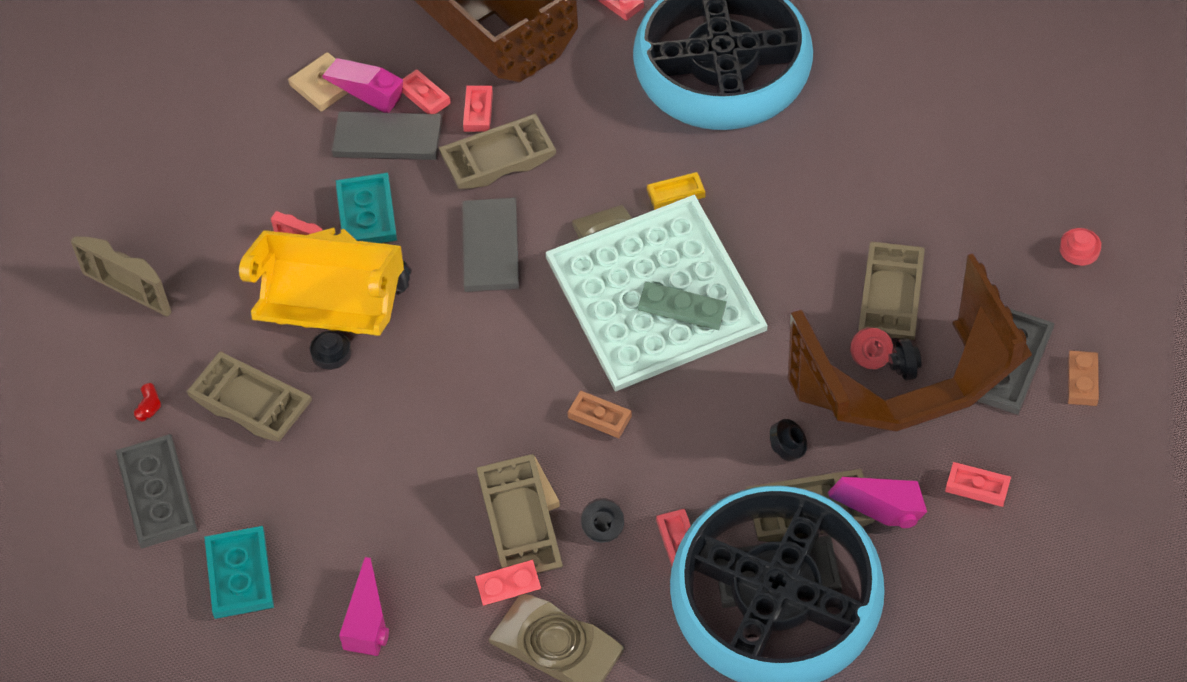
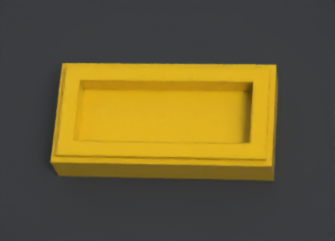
[647,172,705,210]

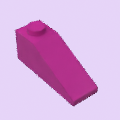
[323,58,403,113]
[828,477,927,528]
[339,557,389,656]

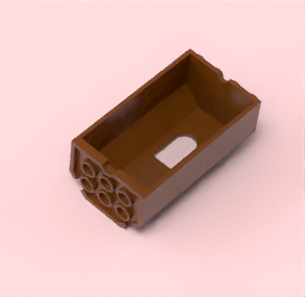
[414,0,578,82]

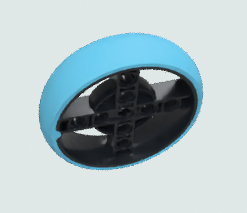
[633,0,813,130]
[670,486,885,682]

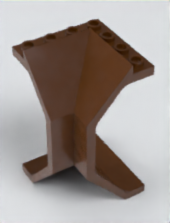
[788,253,1033,432]

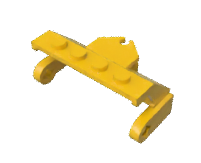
[239,228,404,336]

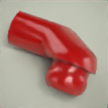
[134,383,161,422]

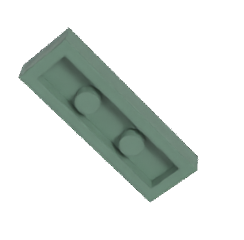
[638,281,727,330]

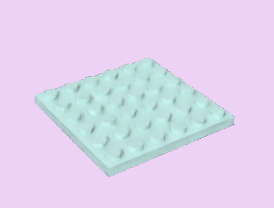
[546,195,768,392]

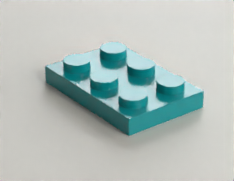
[336,173,397,243]
[204,526,274,619]

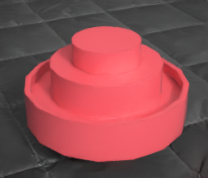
[1060,228,1101,266]
[850,327,893,369]

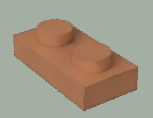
[1068,351,1099,406]
[568,390,632,438]

